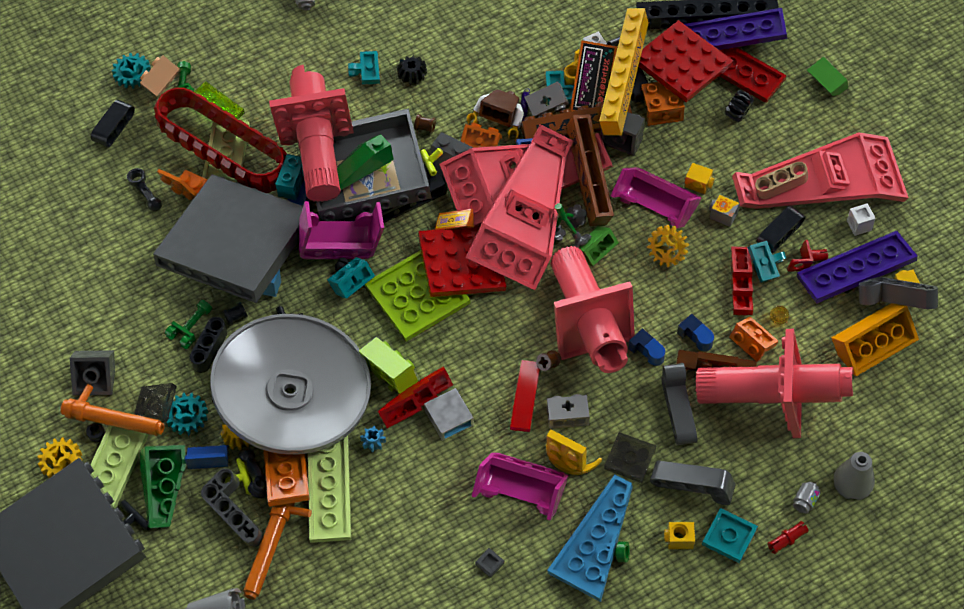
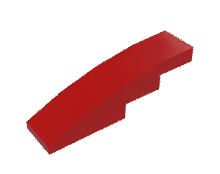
[731,246,753,315]
[510,360,540,432]
[378,367,453,429]

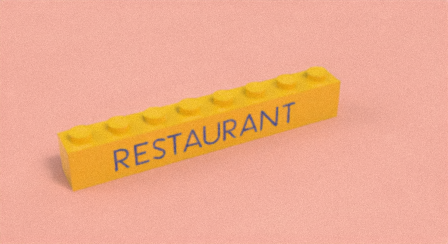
[599,8,649,136]

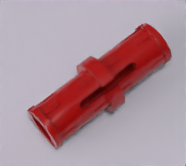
[767,521,809,554]

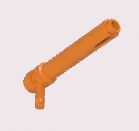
[61,384,165,436]
[243,503,312,600]

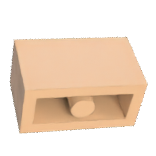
[140,55,180,98]

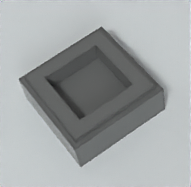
[475,548,505,578]

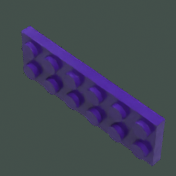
[684,8,787,50]
[797,231,918,304]

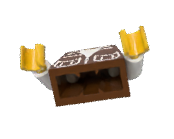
[467,89,524,141]

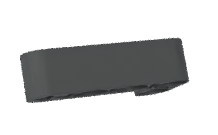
[859,277,938,309]
[661,363,697,446]
[650,461,736,505]
[201,468,264,547]

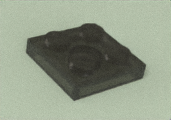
[134,383,177,422]
[604,432,657,483]

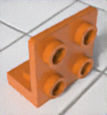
[641,82,685,126]
[157,169,208,200]

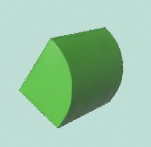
[807,57,848,96]
[579,226,619,266]

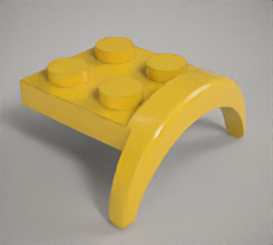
[546,429,602,475]

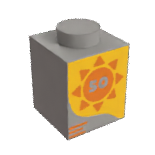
[709,194,740,227]

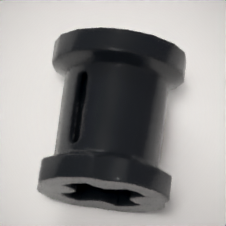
[223,302,248,326]

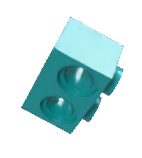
[275,154,304,200]
[327,257,375,299]

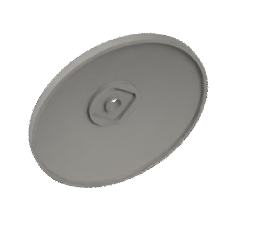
[210,314,371,454]

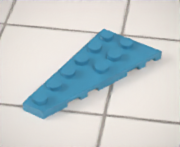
[547,474,633,602]

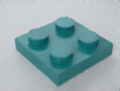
[702,508,758,564]

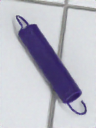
[520,88,530,127]

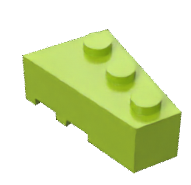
[359,337,418,394]

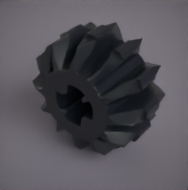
[397,54,427,86]
[725,90,754,122]

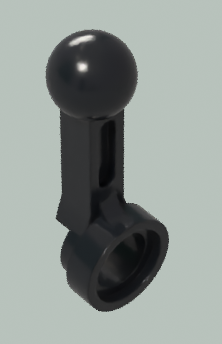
[127,168,162,212]
[239,448,267,499]

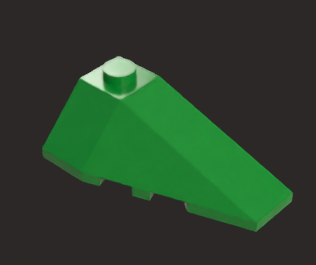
[337,134,394,191]
[139,445,186,528]

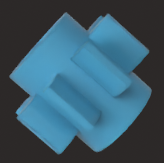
[360,426,386,452]

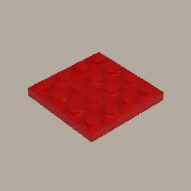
[638,20,733,103]
[418,226,507,297]

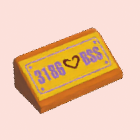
[435,209,474,230]

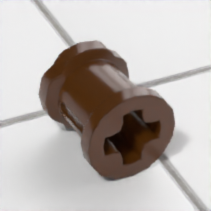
[414,114,436,134]
[536,350,561,371]

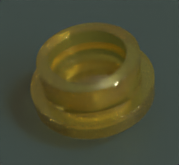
[770,306,789,325]

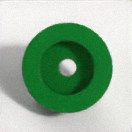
[614,541,630,563]

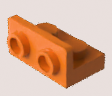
[460,122,502,148]
[729,316,778,362]

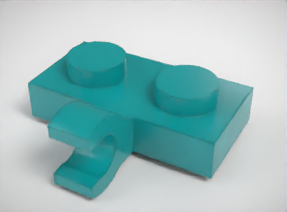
[348,51,380,85]
[747,241,787,283]

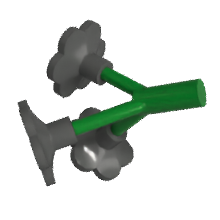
[554,203,592,248]

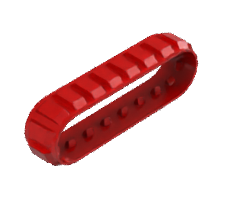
[154,87,287,193]

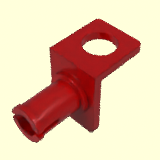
[787,240,828,272]

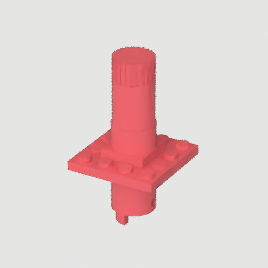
[269,65,354,202]
[550,246,635,373]
[696,329,853,438]

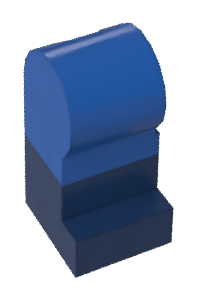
[677,314,714,352]
[628,328,665,366]

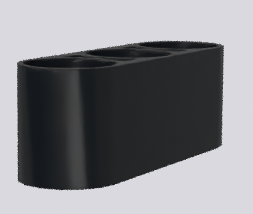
[91,99,135,148]
[756,205,806,253]
[190,317,227,373]

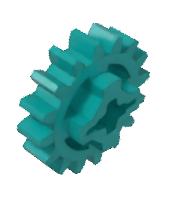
[112,53,151,89]
[164,393,209,435]

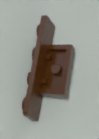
[677,350,757,371]

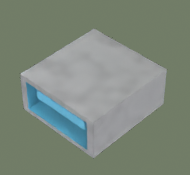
[424,388,474,441]

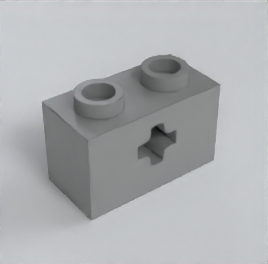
[525,82,569,118]
[547,394,590,429]

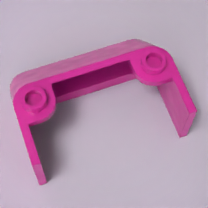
[611,167,701,228]
[299,201,384,259]
[472,453,568,520]

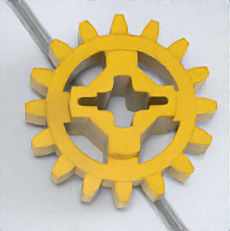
[647,225,689,267]
[37,437,83,478]

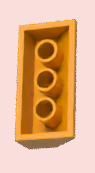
[831,303,919,376]

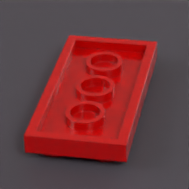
[719,47,787,103]

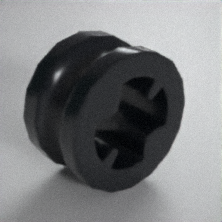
[86,422,106,443]

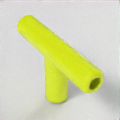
[420,148,443,176]
[225,458,251,495]

